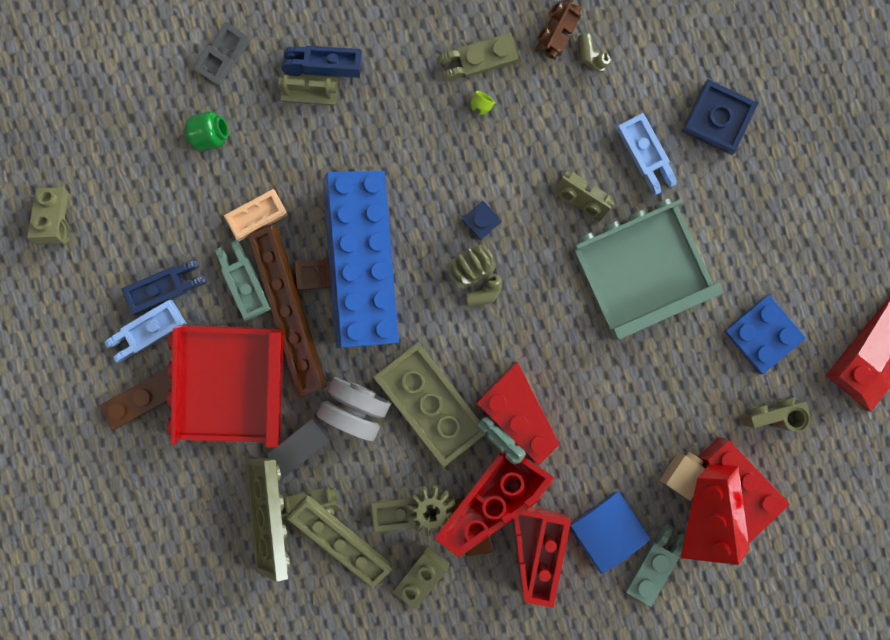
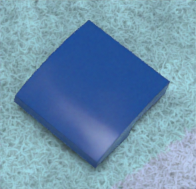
[570,491,651,574]

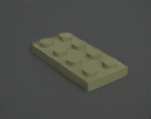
[374,342,486,467]
[245,457,290,582]

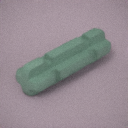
[478,417,526,464]

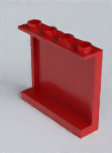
[166,325,284,448]

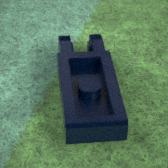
[281,46,362,78]
[121,260,207,315]

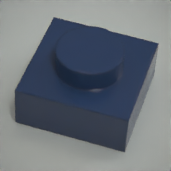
[462,201,502,241]

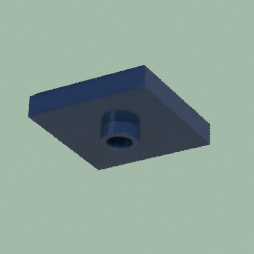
[681,79,758,155]

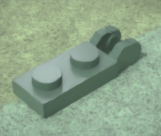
[215,240,271,321]
[625,524,685,607]

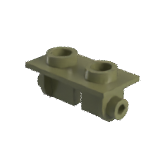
[278,73,339,105]
[553,171,614,222]
[281,486,342,526]

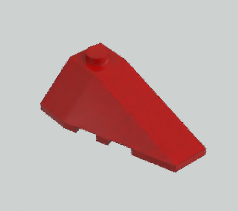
[825,297,890,412]
[434,452,554,558]

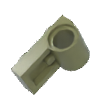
[27,187,69,245]
[742,396,810,432]
[392,546,450,610]

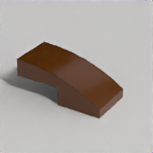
[293,258,331,291]

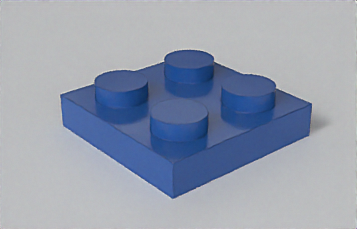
[724,295,806,374]

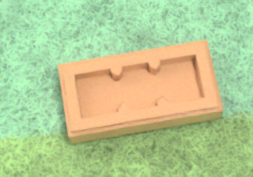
[224,189,288,241]

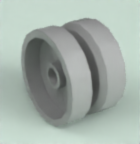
[316,377,391,441]

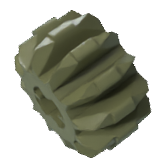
[446,245,496,289]
[407,485,455,537]

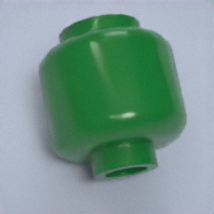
[183,111,229,152]

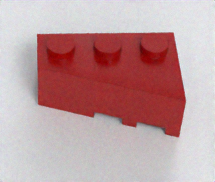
[476,362,560,465]
[699,437,790,543]
[680,465,749,565]
[513,507,571,608]

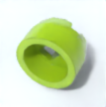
[470,90,495,115]

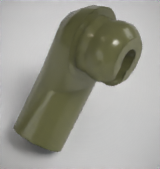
[578,34,610,71]
[466,274,503,307]

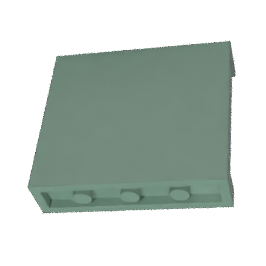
[572,198,724,340]

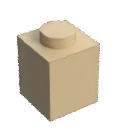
[659,452,705,501]

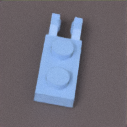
[616,113,677,195]
[104,300,187,363]

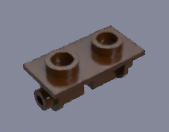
[534,0,581,60]

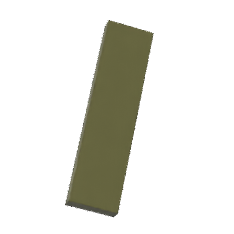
[286,494,392,589]

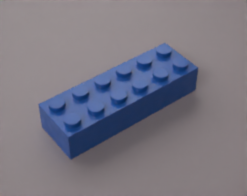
[322,171,399,349]

